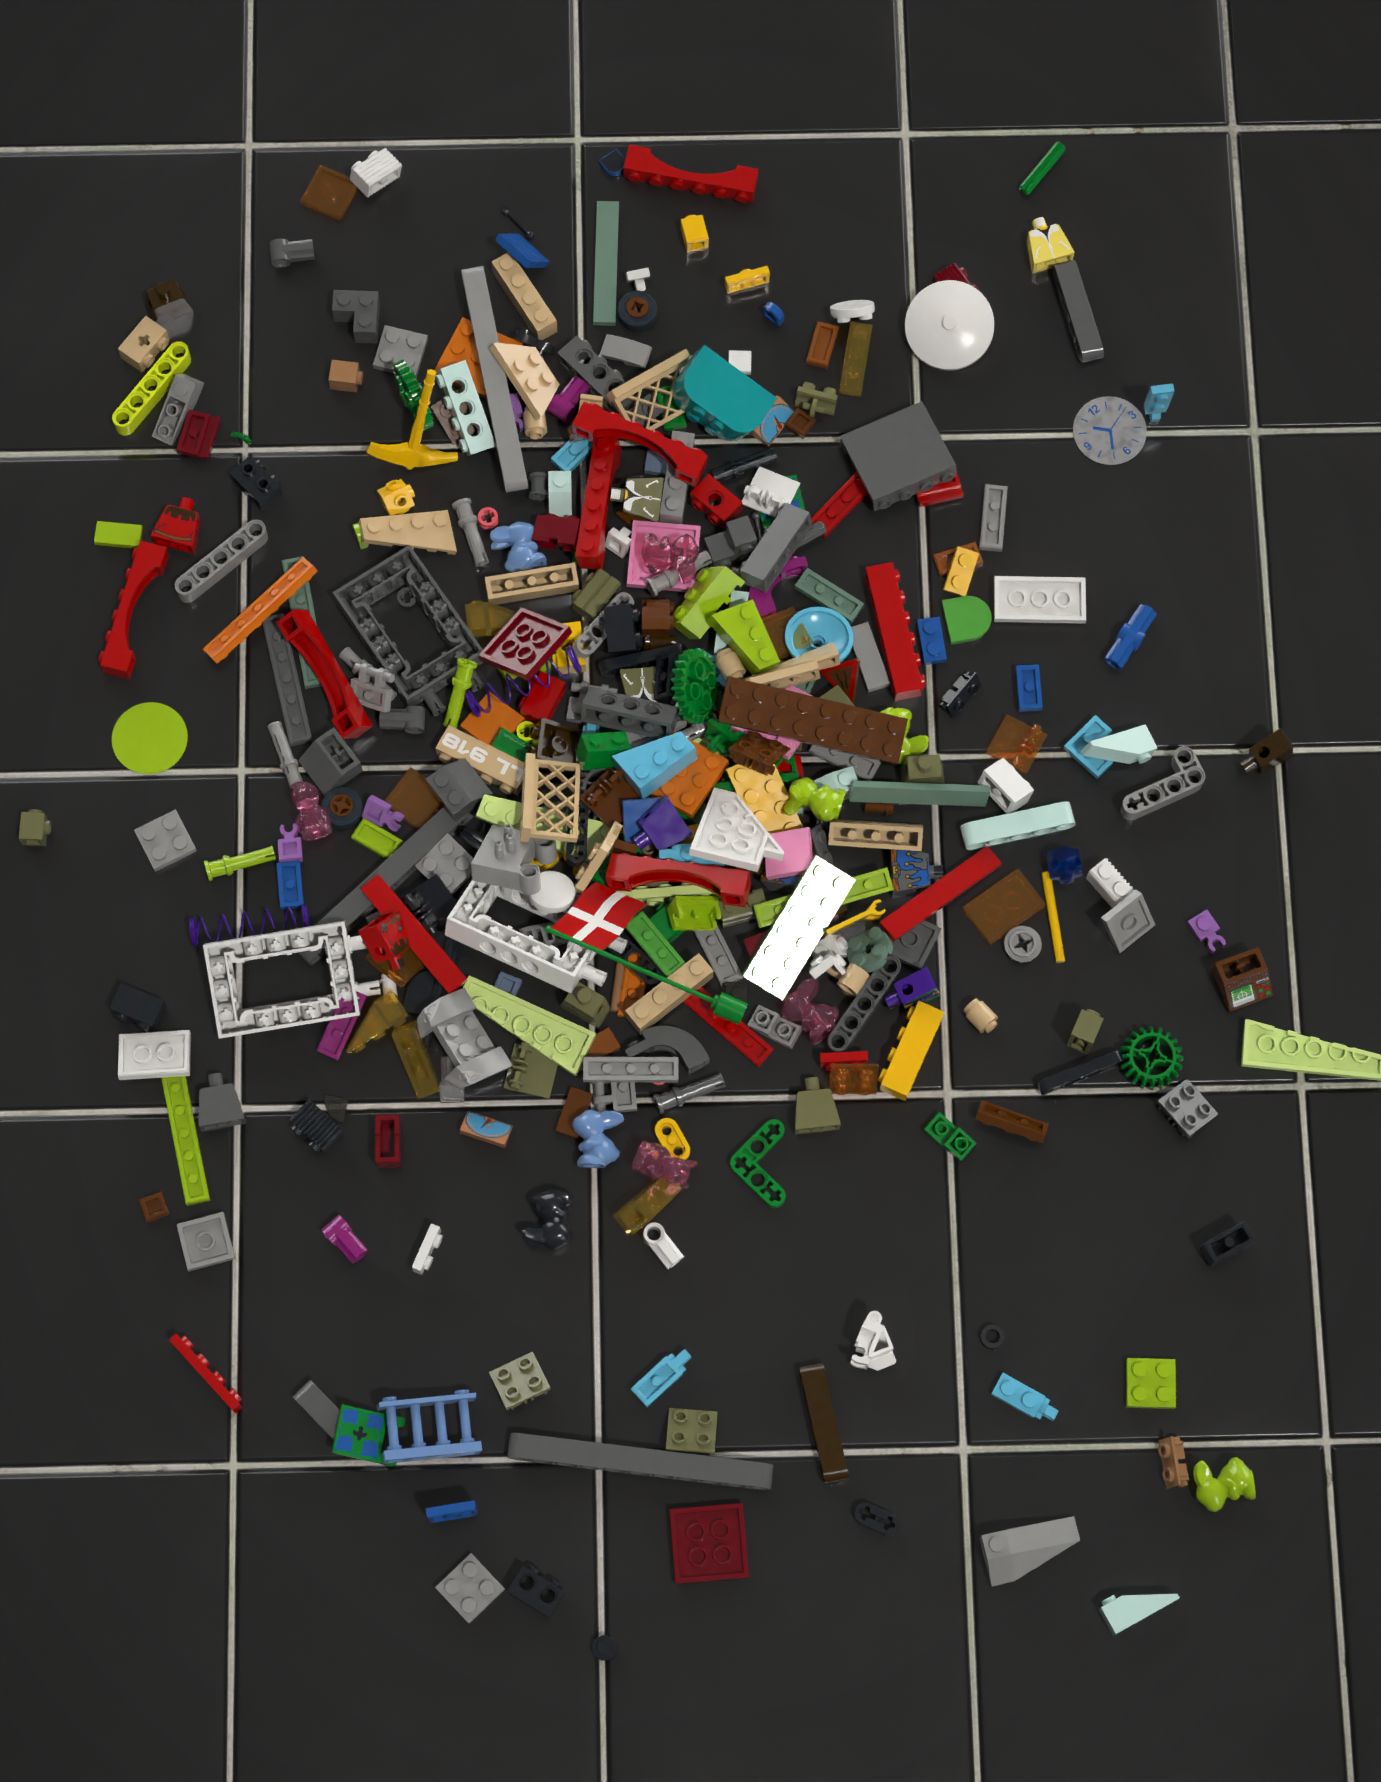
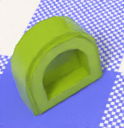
[353,523,369,549]

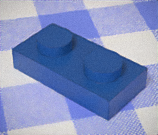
[916,617,947,665]
[1015,664,1043,712]
[276,861,304,910]

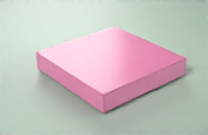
[765,827,813,880]

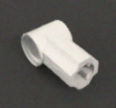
[643,1223,684,1270]

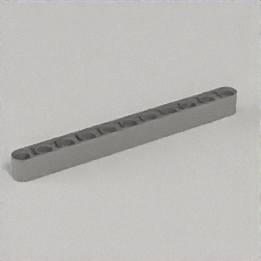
[461,266,528,493]

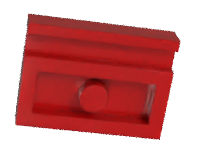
[916,470,964,508]

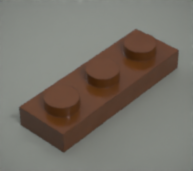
[975,1100,1049,1143]

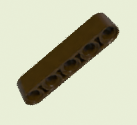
[799,1362,849,1484]

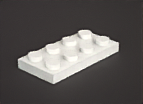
[994,576,1086,623]

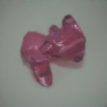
[642,533,699,584]
[290,782,332,841]
[781,978,839,1045]
[632,1140,698,1189]

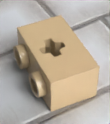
[118,316,170,372]

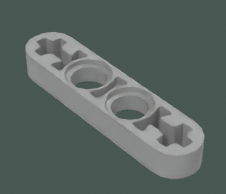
[572,592,634,659]

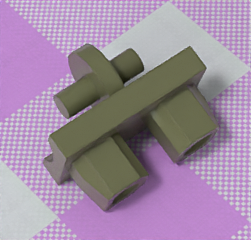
[795,382,838,418]

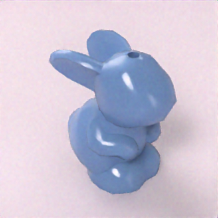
[490,521,547,573]
[572,1110,624,1168]

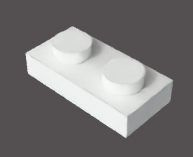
[412,1224,443,1275]

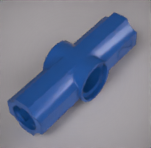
[1104,604,1157,670]

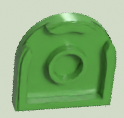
[941,596,992,645]

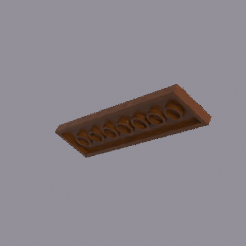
[717,676,908,765]

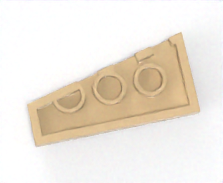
[359,510,457,555]

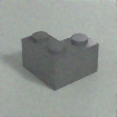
[332,290,380,344]
[704,515,757,568]

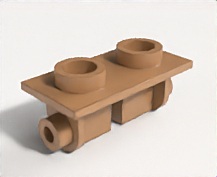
[1158,1436,1189,1489]

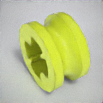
[516,721,534,744]

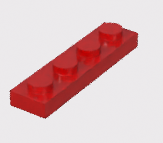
[169,1334,243,1414]

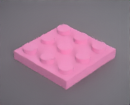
[627,520,701,592]

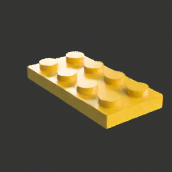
[726,764,803,834]

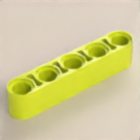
[112,342,191,436]

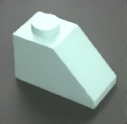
[548,471,572,518]

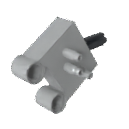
[461,824,557,895]

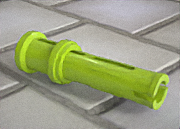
[443,658,477,729]
[204,846,276,881]

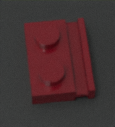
[176,410,221,461]

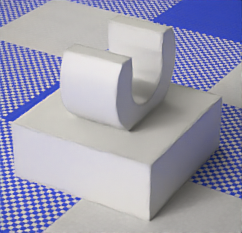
[625,268,650,291]
[605,527,632,558]

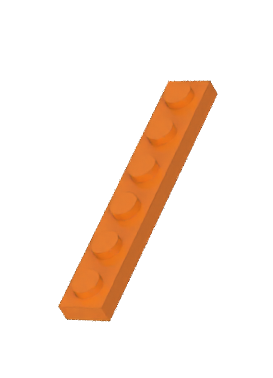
[203,557,318,664]

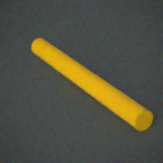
[1041,871,1065,963]

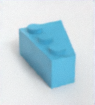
[612,731,698,798]

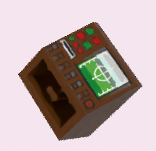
[1211,947,1273,1012]

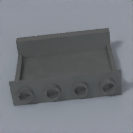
[840,401,957,511]

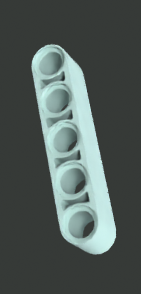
[960,801,1076,850]

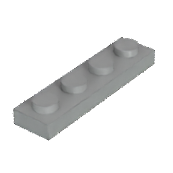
[583,1057,678,1083]

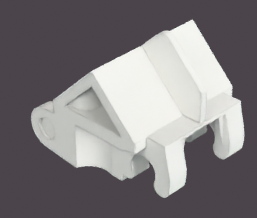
[850,1311,896,1371]

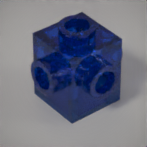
[1046,846,1083,884]

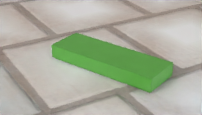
[625,911,685,978]

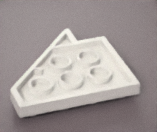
[689,787,784,872]

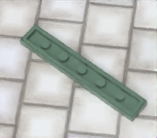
[593,201,619,326]
[282,556,322,689]
[849,781,990,807]

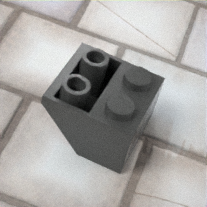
[298,727,363,797]

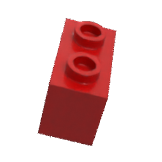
[690,474,742,529]

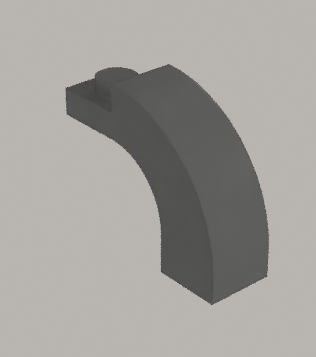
[625,1026,710,1074]

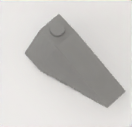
[979,1516,1080,1587]

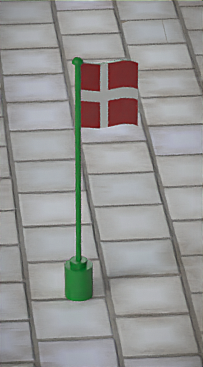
[545,882,748,1025]

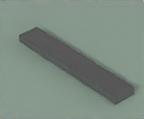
[262,613,313,747]

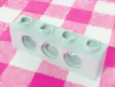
[436,360,496,456]

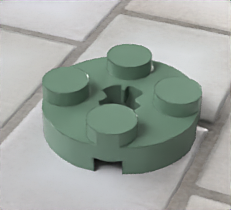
[847,927,893,973]

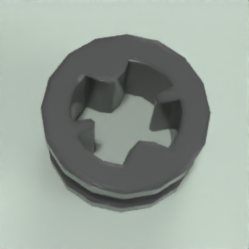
[397,587,417,607]

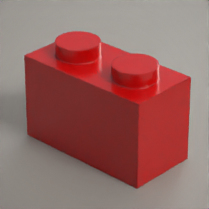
[519,671,566,724]

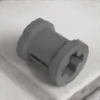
[528,472,548,501]

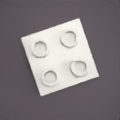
[742,466,800,518]

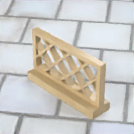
[606,349,691,431]
[520,753,580,843]

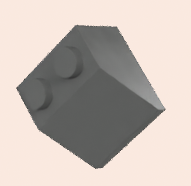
[426,758,493,822]

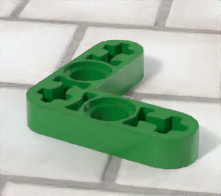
[730,1119,786,1208]

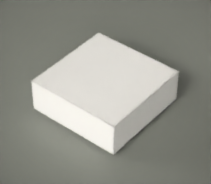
[729,350,751,375]

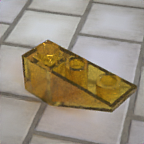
[346,989,408,1054]
[613,1170,682,1235]

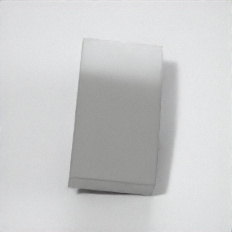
[600,334,652,368]
[748,1005,803,1050]

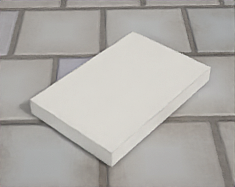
[118,1030,191,1080]

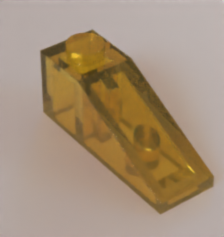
[839,322,873,397]
[465,600,517,637]
[392,1020,440,1099]

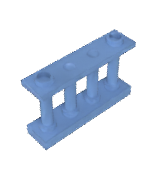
[377,1389,482,1464]

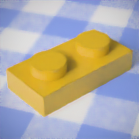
[943,546,979,596]

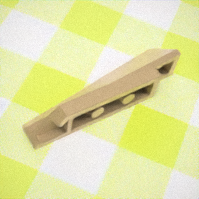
[743,642,840,689]

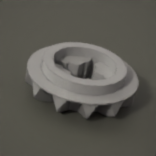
[1004,926,1042,963]

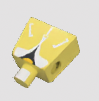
[1027,217,1075,274]

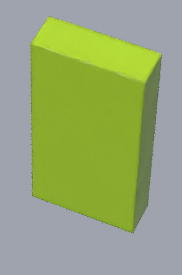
[94,521,143,549]
[351,818,403,859]

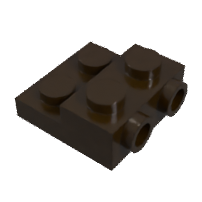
[527,718,583,774]

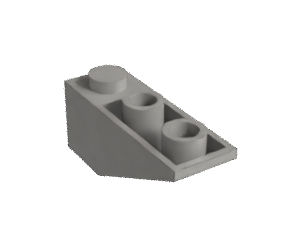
[152,374,204,446]

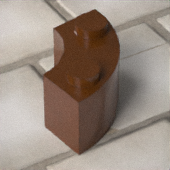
[642,599,674,637]

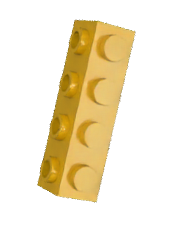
[878,1001,944,1101]

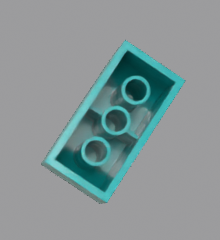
[673,345,777,441]

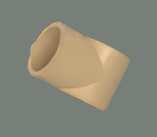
[826,963,869,997]

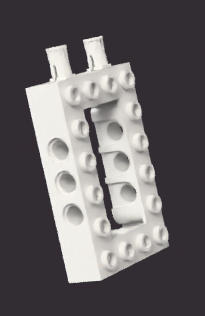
[445,881,628,993]
[203,921,381,1039]

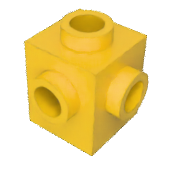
[377,479,415,516]

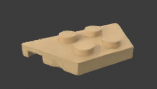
[490,343,560,420]
[574,821,623,895]

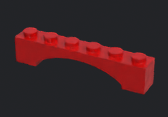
[624,144,759,203]
[572,402,708,487]
[575,437,622,570]
[98,540,169,679]
[277,610,373,739]
[606,853,751,908]

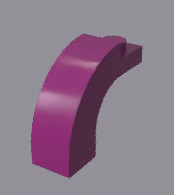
[749,556,808,622]

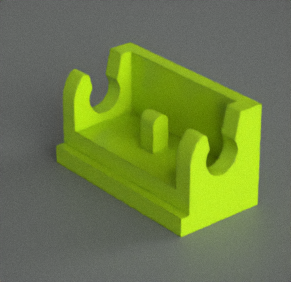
[667,896,721,931]

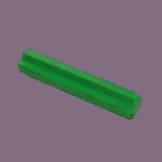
[1019,142,1066,195]

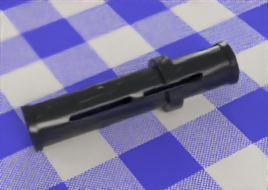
[710,448,778,482]

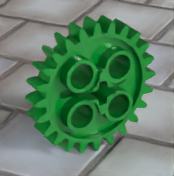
[392,359,434,431]
[671,648,721,724]

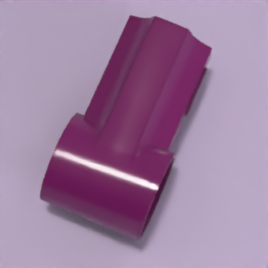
[547,377,589,423]
[321,1215,368,1264]

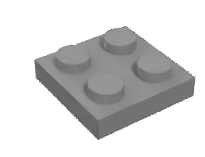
[373,325,428,379]
[134,809,197,872]
[415,833,474,895]
[1101,890,1155,953]
[177,1212,235,1271]
[435,1553,505,1624]

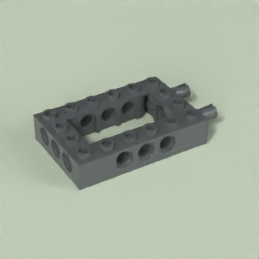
[332,545,485,716]

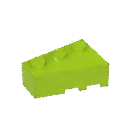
[673,566,745,639]

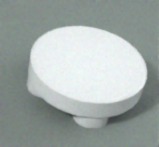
[830,300,875,323]
[528,871,575,915]

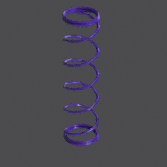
[465,646,582,718]
[189,904,310,947]

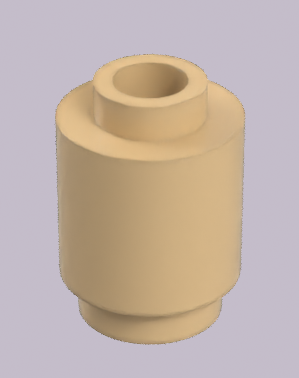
[523,406,547,439]
[715,648,746,681]
[963,998,998,1033]

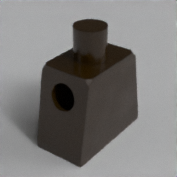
[145,280,193,324]
[1240,728,1293,775]

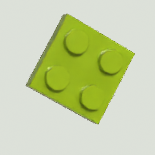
[1126,1358,1176,1409]

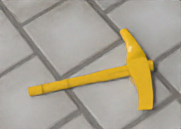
[366,369,458,470]

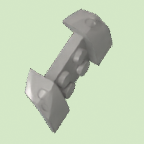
[417,988,513,1089]

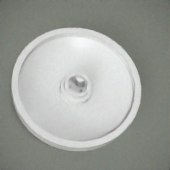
[905,280,994,371]

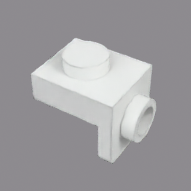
[811,934,849,959]
[809,951,846,979]

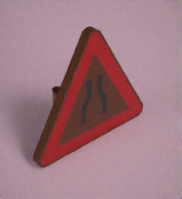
[819,658,860,704]

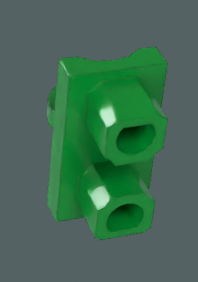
[704,718,745,756]

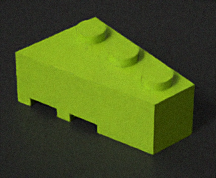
[706,599,780,675]

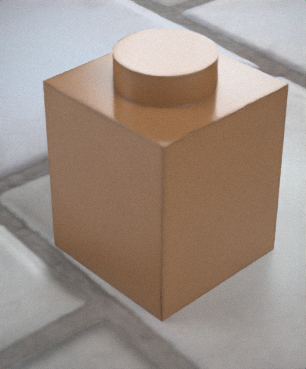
[329,360,363,392]

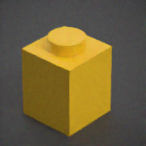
[681,215,709,253]

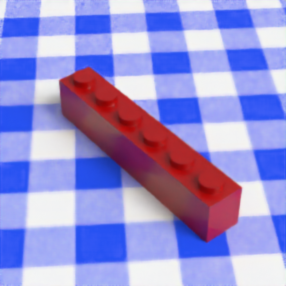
[865,562,926,701]

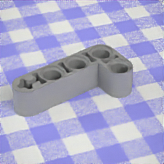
[1120,746,1205,821]

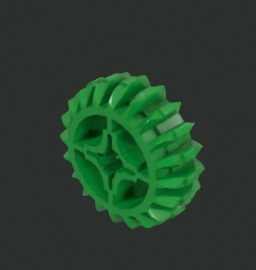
[1120,1026,1184,1090]

